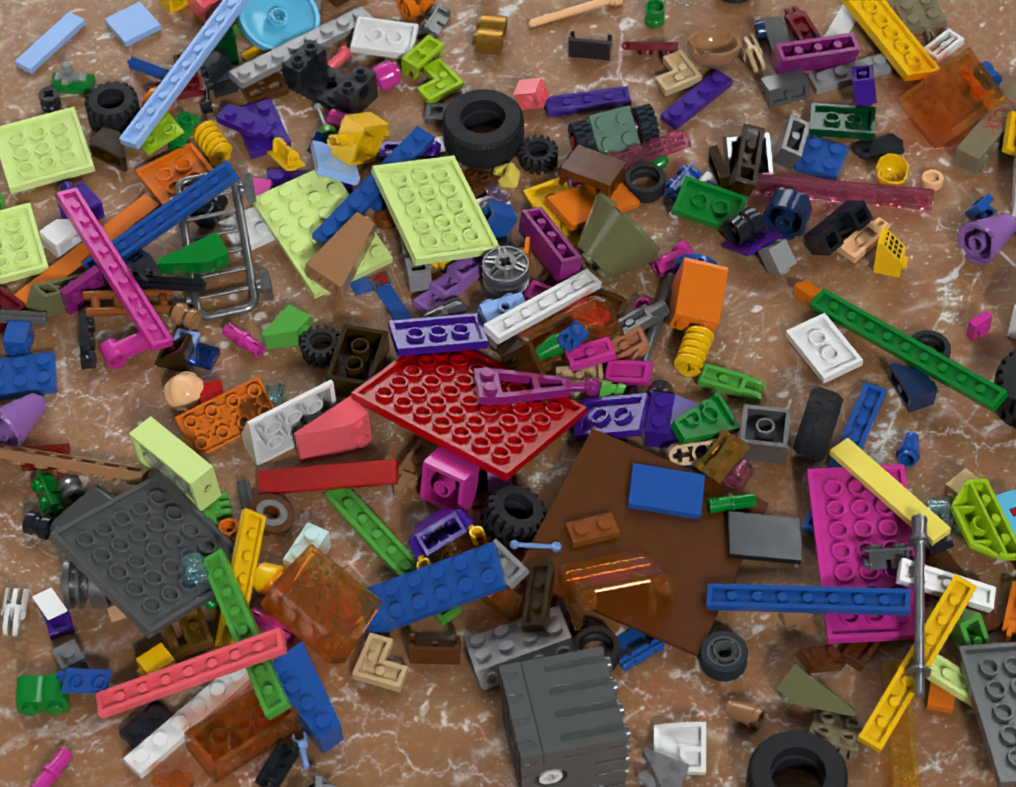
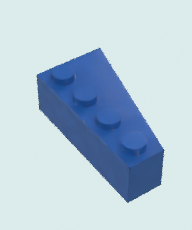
[272,642,344,754]

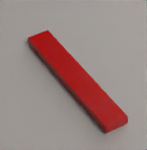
[258,459,399,495]

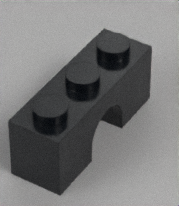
[803,200,873,256]

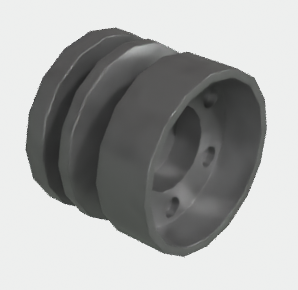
[482,246,530,300]
[61,557,112,609]

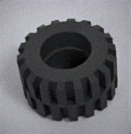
[85,81,141,135]
[480,483,547,550]

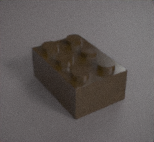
[325,324,390,398]

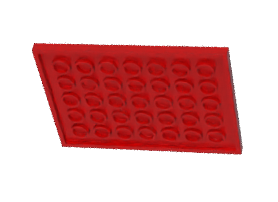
[351,350,587,481]

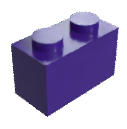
[852,64,877,107]

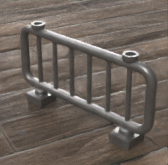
[170,172,274,321]

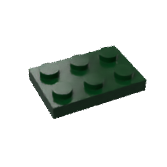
[809,102,876,140]

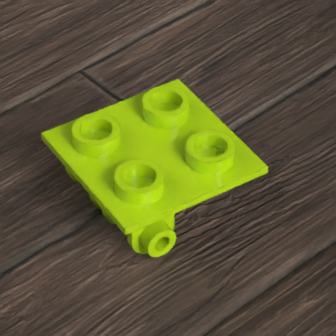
[141,111,184,156]

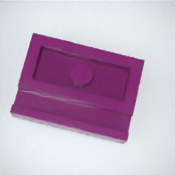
[59,266,106,316]

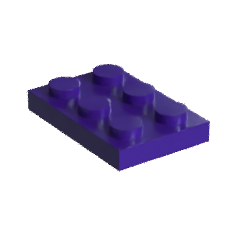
[239,98,292,159]
[573,393,650,441]

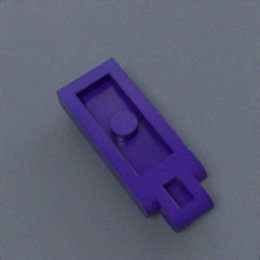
[216,103,274,140]

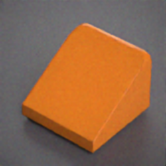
[793,280,822,306]

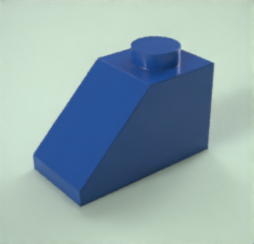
[482,199,517,240]

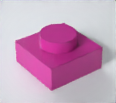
[966,311,992,341]

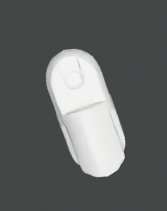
[1,587,30,637]

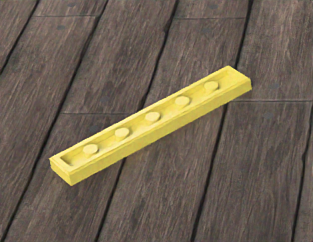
[830,438,951,546]

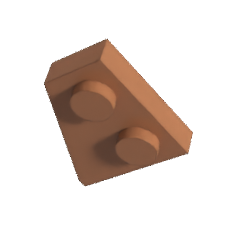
[606,325,651,363]

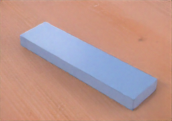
[15,12,86,74]

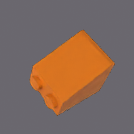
[668,257,728,334]

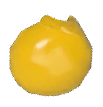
[875,153,909,188]

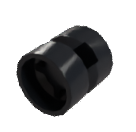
[190,195,228,229]
[722,206,765,246]

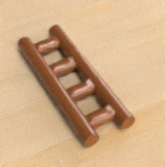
[82,288,176,317]

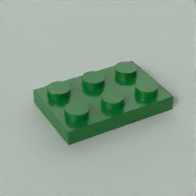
[671,176,748,232]

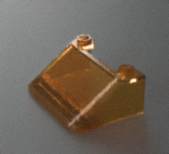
[558,549,677,631]

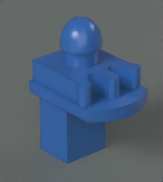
[557,320,589,352]

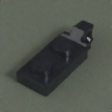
[79,310,97,370]

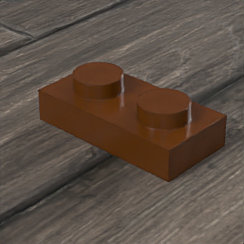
[795,645,846,674]

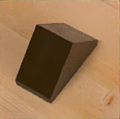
[155,333,196,372]

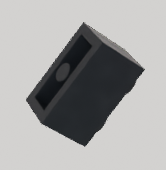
[199,49,239,98]

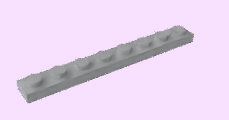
[229,6,373,89]

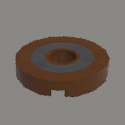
[248,493,295,537]

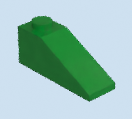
[156,232,231,274]

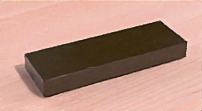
[521,561,556,633]

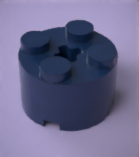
[762,187,812,240]

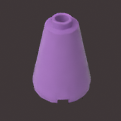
[958,213,1016,265]
[0,393,46,447]

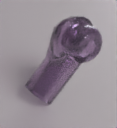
[486,182,511,203]

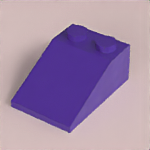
[645,391,718,453]

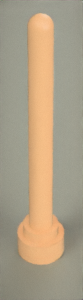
[528,0,623,28]

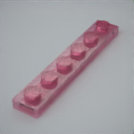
[566,129,692,188]

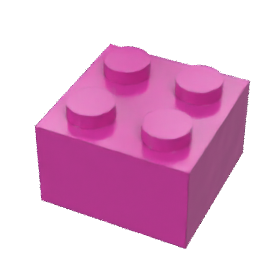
[420,447,479,512]

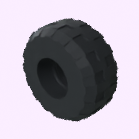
[793,387,844,461]

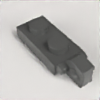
[607,299,671,339]

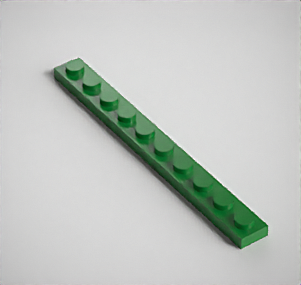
[809,288,1008,413]

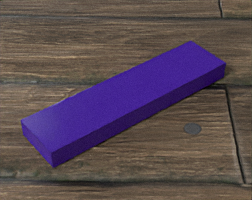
[545,86,631,117]

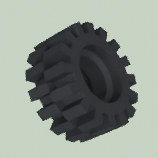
[519,135,558,175]
[300,325,340,368]

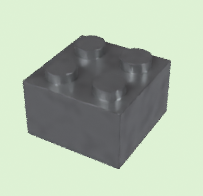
[740,404,791,464]

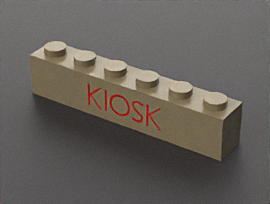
[954,79,1016,174]

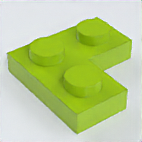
[417,58,464,103]

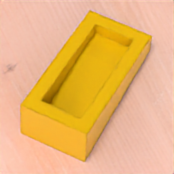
[241,46,267,61]

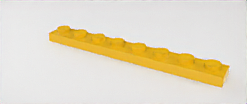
[857,574,977,753]

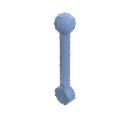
[510,540,561,552]

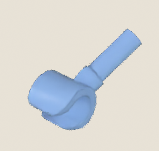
[292,731,310,769]

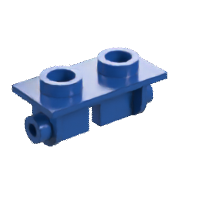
[662,160,702,202]
[56,668,112,694]

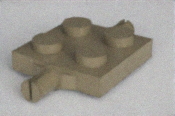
[893,0,947,42]

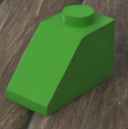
[261,304,313,350]
[950,609,991,648]

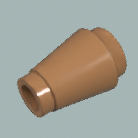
[725,700,765,729]

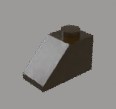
[88,125,128,172]

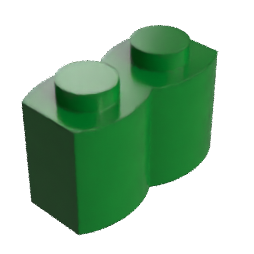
[16,674,70,716]

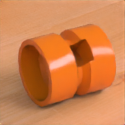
[396,0,435,21]

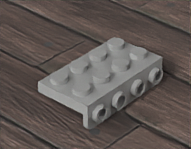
[464,605,576,690]

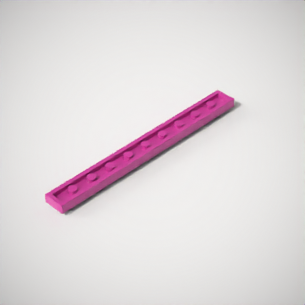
[56,187,173,352]

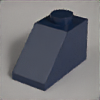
[888,363,938,413]

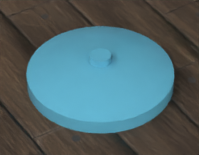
[237,0,320,52]

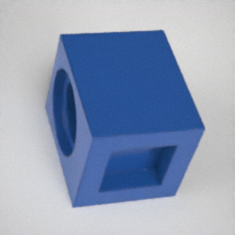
[2,320,35,356]

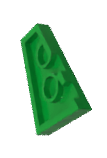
[670,391,741,445]

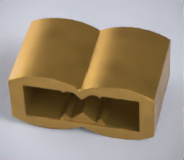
[472,13,508,55]

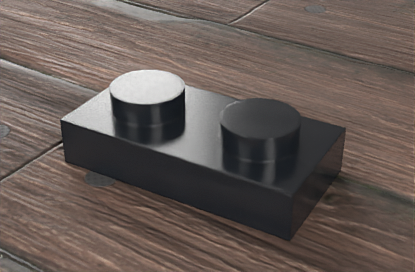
[119,700,174,749]

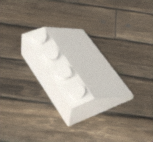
[241,380,337,466]

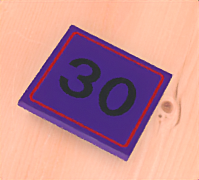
[722,228,783,256]

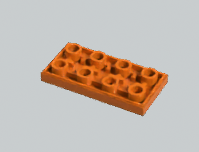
[545,182,640,231]
[174,376,275,457]

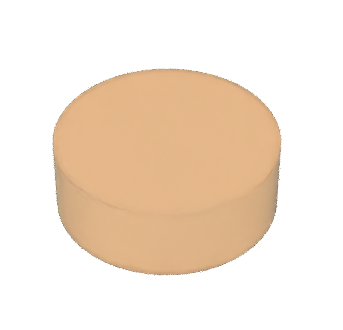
[921,170,944,191]

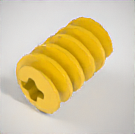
[192,121,233,167]
[674,326,714,378]

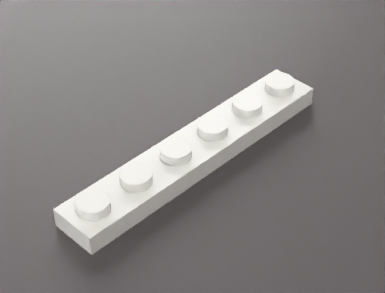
[483,269,602,344]
[123,669,252,779]

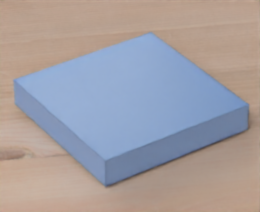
[104,1,161,47]

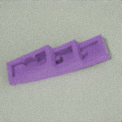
[413,256,484,313]

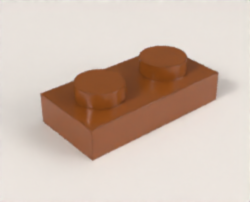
[565,512,620,548]

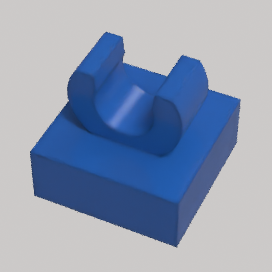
[964,193,995,220]

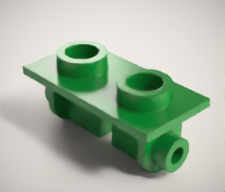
[169,110,201,152]
[31,469,66,516]

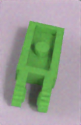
[697,363,766,403]

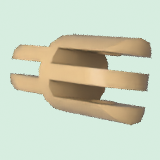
[739,34,765,73]

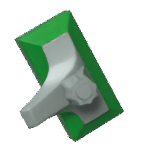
[50,61,96,94]

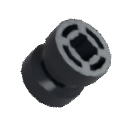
[22,510,55,540]

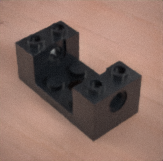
[283,39,378,114]

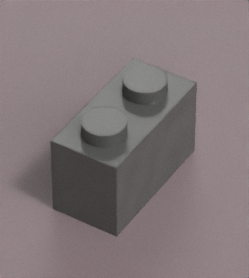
[772,115,810,170]

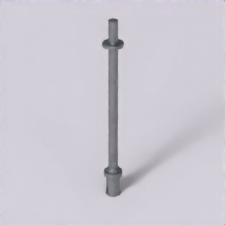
[908,514,931,698]

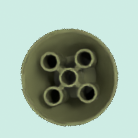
[576,192,663,280]

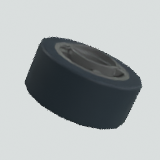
[700,631,748,682]

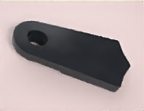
[855,133,904,159]

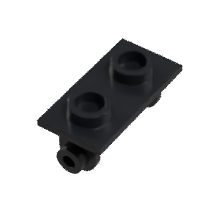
[254,740,300,787]

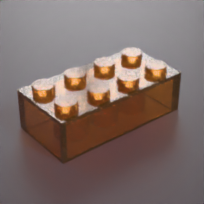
[184,688,301,784]

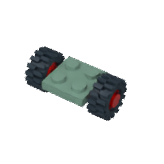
[568,104,660,156]

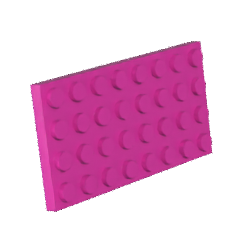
[806,464,927,644]

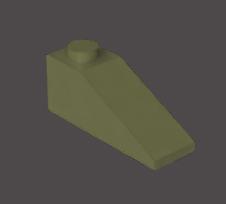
[26,273,83,317]
[776,663,857,717]

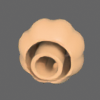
[164,371,204,415]

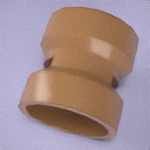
[170,302,202,331]

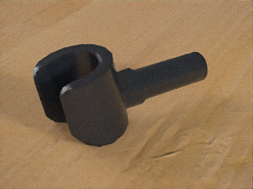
[199,90,214,115]

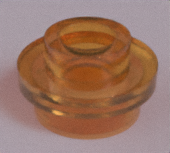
[375,209,396,230]

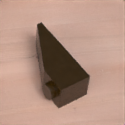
[729,123,765,197]

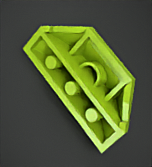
[950,478,1016,561]

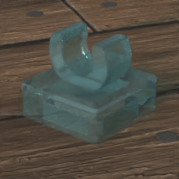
[265,383,288,407]

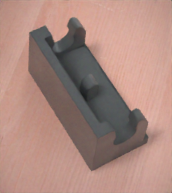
[761,68,809,108]

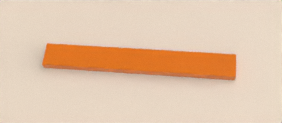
[14,194,160,311]

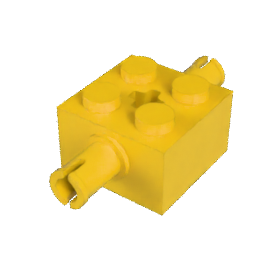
[327,112,389,166]

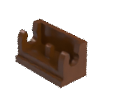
[408,634,461,665]

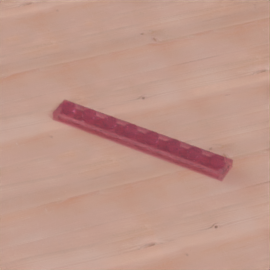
[755,173,934,210]

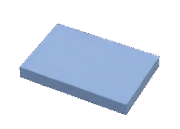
[310,140,360,186]

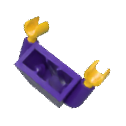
[408,508,487,569]

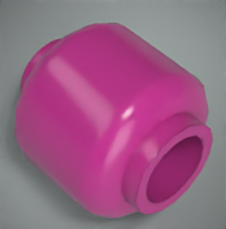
[372,60,402,91]

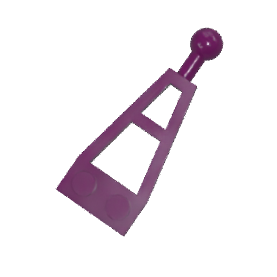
[473,367,601,405]

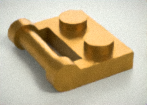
[693,429,750,484]
[163,607,215,662]

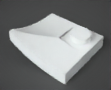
[654,722,706,775]

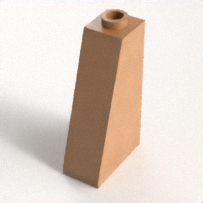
[306,212,375,299]

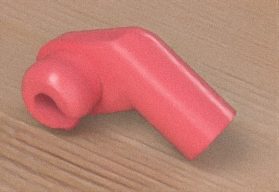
[327,46,352,69]

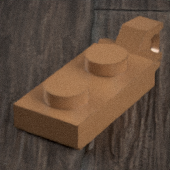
[393,439,438,499]

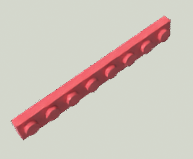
[96,627,287,719]

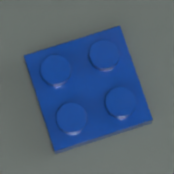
[795,135,849,182]

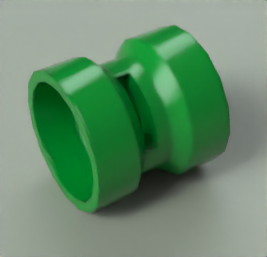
[644,0,665,28]

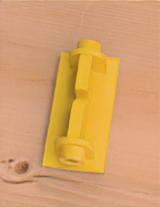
[267,137,306,171]

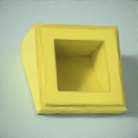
[493,162,520,188]

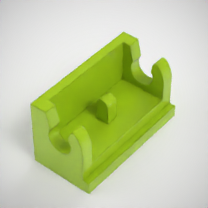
[401,35,445,80]

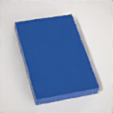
[627,463,705,520]

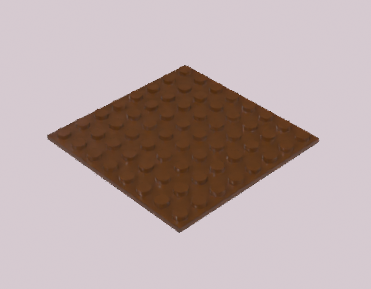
[521,428,769,657]

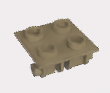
[809,709,866,761]

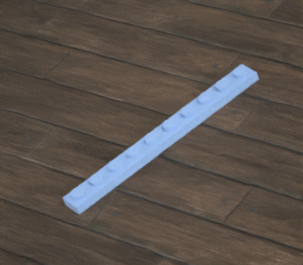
[119,0,250,150]

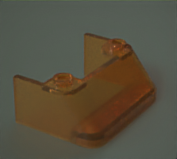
[516,296,625,375]

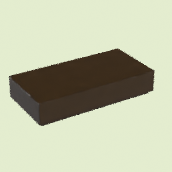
[708,145,730,190]

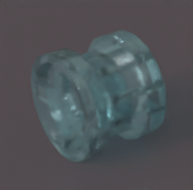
[179,553,209,584]

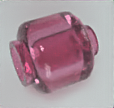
[721,456,753,490]

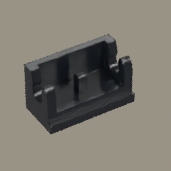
[568,31,612,61]
[124,250,163,282]

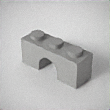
[399,233,432,293]

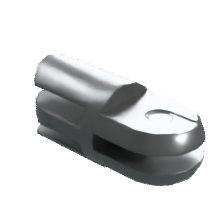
[417,298,467,318]

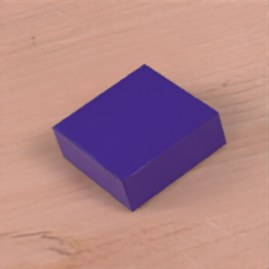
[44,609,75,640]

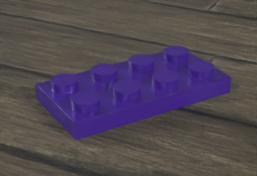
[388,313,488,356]

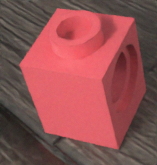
[513,78,550,110]

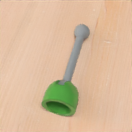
[313,103,337,143]

